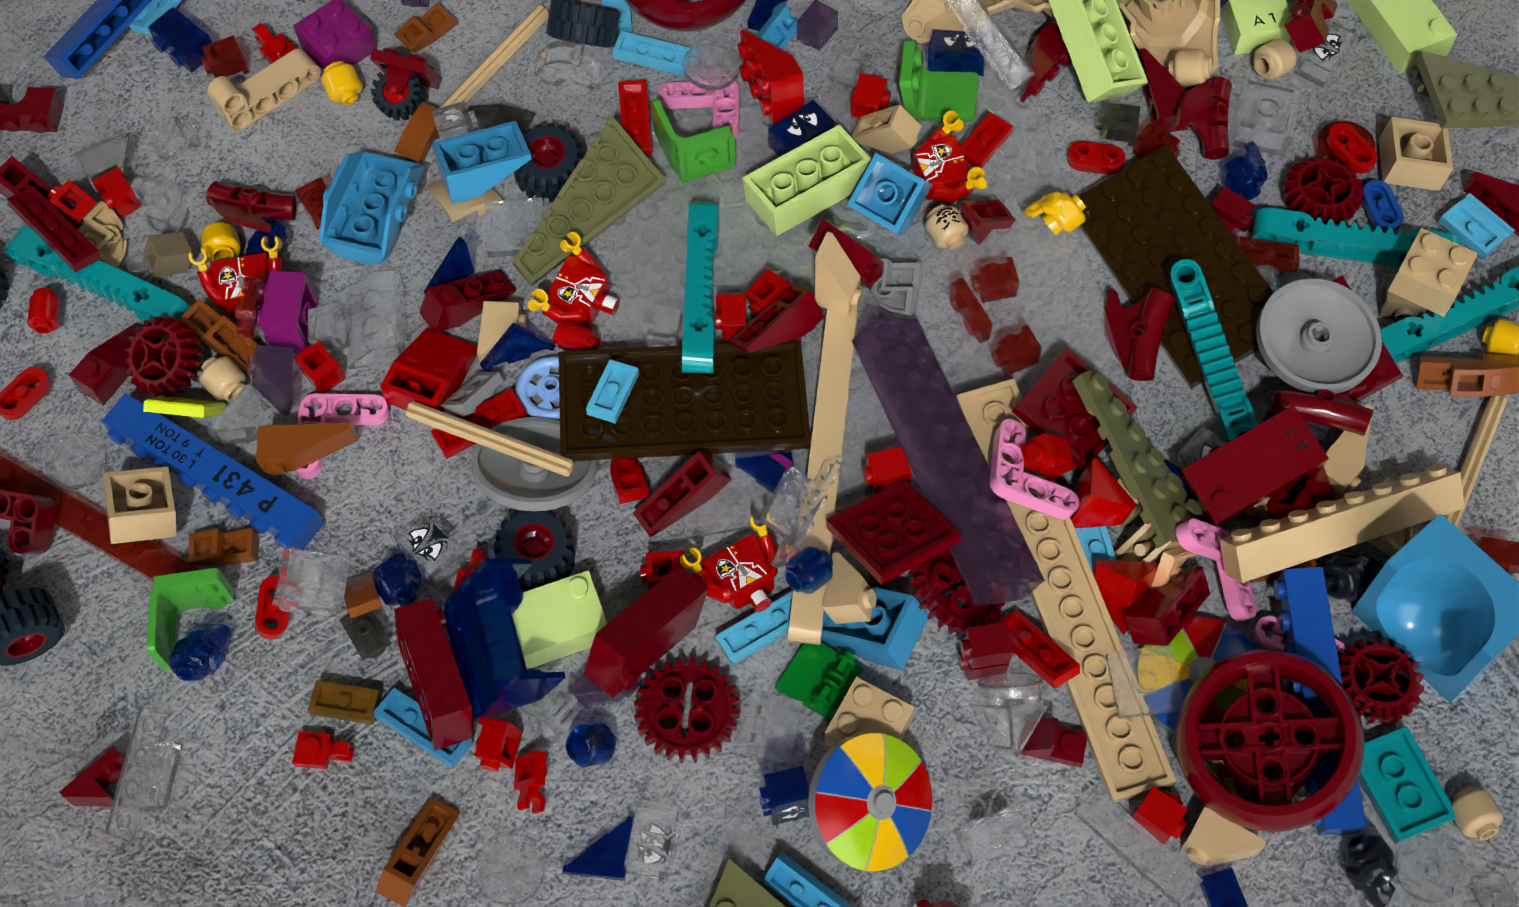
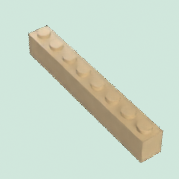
[1220,464,1465,583]

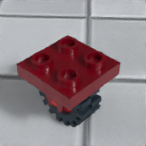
[370,48,442,121]

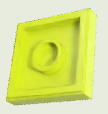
[143,396,226,418]

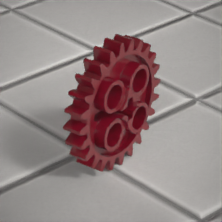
[909,543,1005,638]
[634,657,740,764]

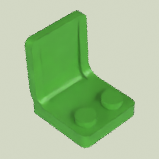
[899,40,979,122]
[651,98,736,183]
[147,568,234,671]

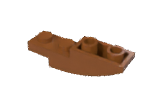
[1415,354,1519,397]

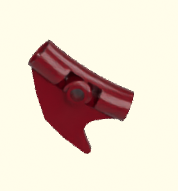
[1175,76,1232,160]
[206,181,297,232]
[1104,287,1176,381]
[1272,381,1374,436]

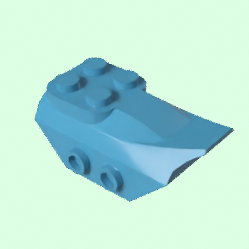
[319,151,426,265]

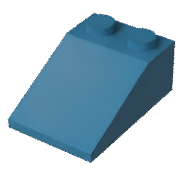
[432,121,532,204]
[821,586,928,671]

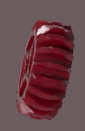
[1282,154,1364,225]
[123,316,204,397]
[1338,636,1424,725]

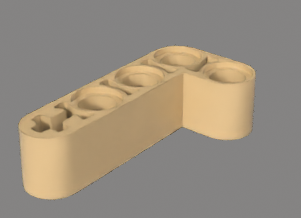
[207,48,321,131]

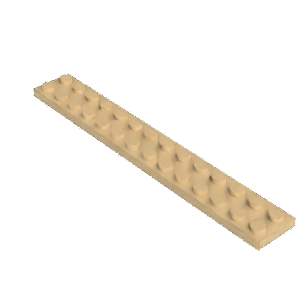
[955,379,1176,804]

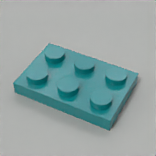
[1358,726,1456,845]

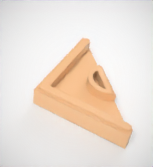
[1149,546,1197,593]

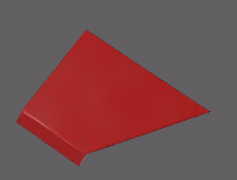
[1070,458,1137,529]
[1093,560,1159,636]

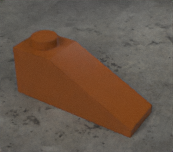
[256,422,358,475]
[375,797,460,907]

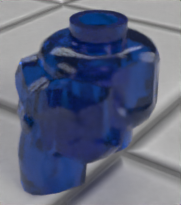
[1223,140,1268,200]
[374,553,422,607]
[169,624,231,681]

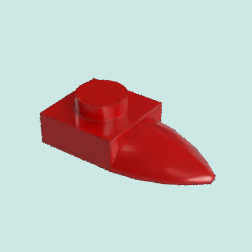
[610,458,649,504]

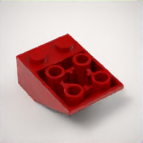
[737,30,805,126]
[380,328,478,412]

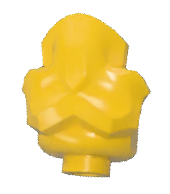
[1023,191,1086,236]

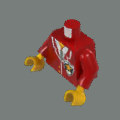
[909,110,987,203]
[527,232,620,324]
[189,236,283,324]
[680,511,779,612]

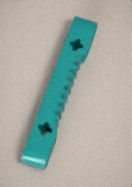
[682,202,719,373]
[1252,208,1462,267]
[4,226,190,322]
[1170,259,1258,443]
[1380,267,1519,364]

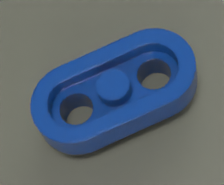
[1361,180,1404,233]

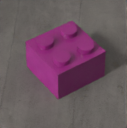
[293,0,377,70]
[257,271,319,354]

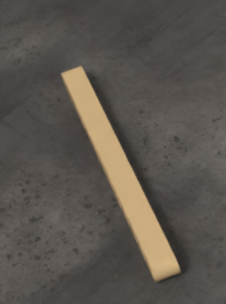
[788,306,858,645]

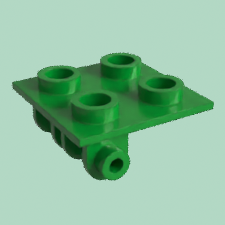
[775,643,864,721]

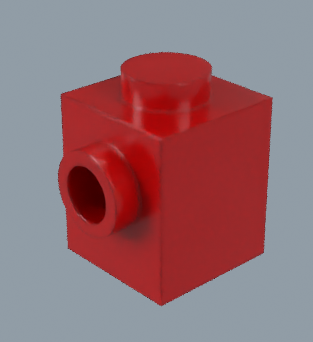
[851,73,891,118]
[862,445,912,494]
[1130,786,1188,845]

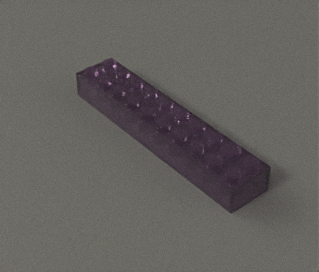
[852,319,1045,606]

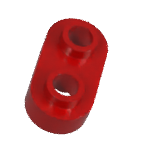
[1326,123,1377,174]
[1067,141,1126,175]
[0,367,51,420]
[254,575,292,639]

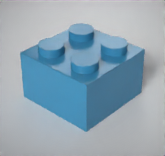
[847,153,933,235]

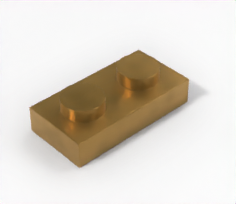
[307,680,381,725]

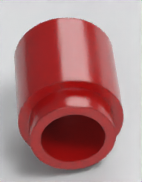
[27,288,61,334]
[553,321,600,351]

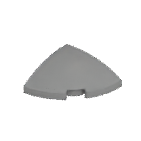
[866,259,924,317]

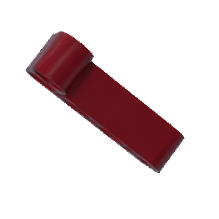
[0,488,56,554]

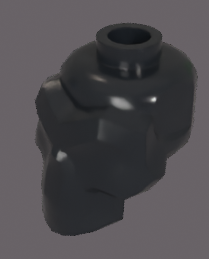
[1321,554,1383,602]
[1344,834,1397,907]

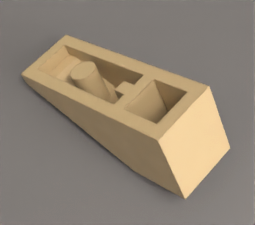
[815,232,863,316]
[1324,403,1373,500]

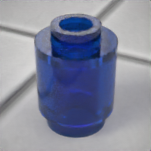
[246,219,288,257]

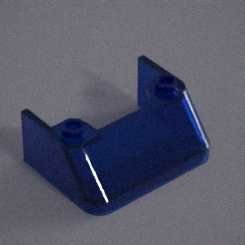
[444,558,566,718]

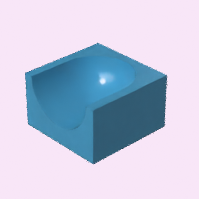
[1352,513,1519,703]

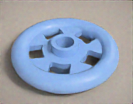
[516,356,560,420]

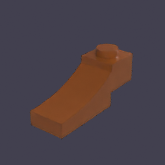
[179,298,270,378]

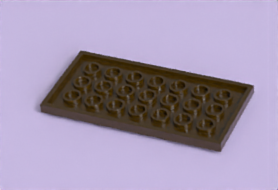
[1078,145,1274,389]
[558,339,811,461]

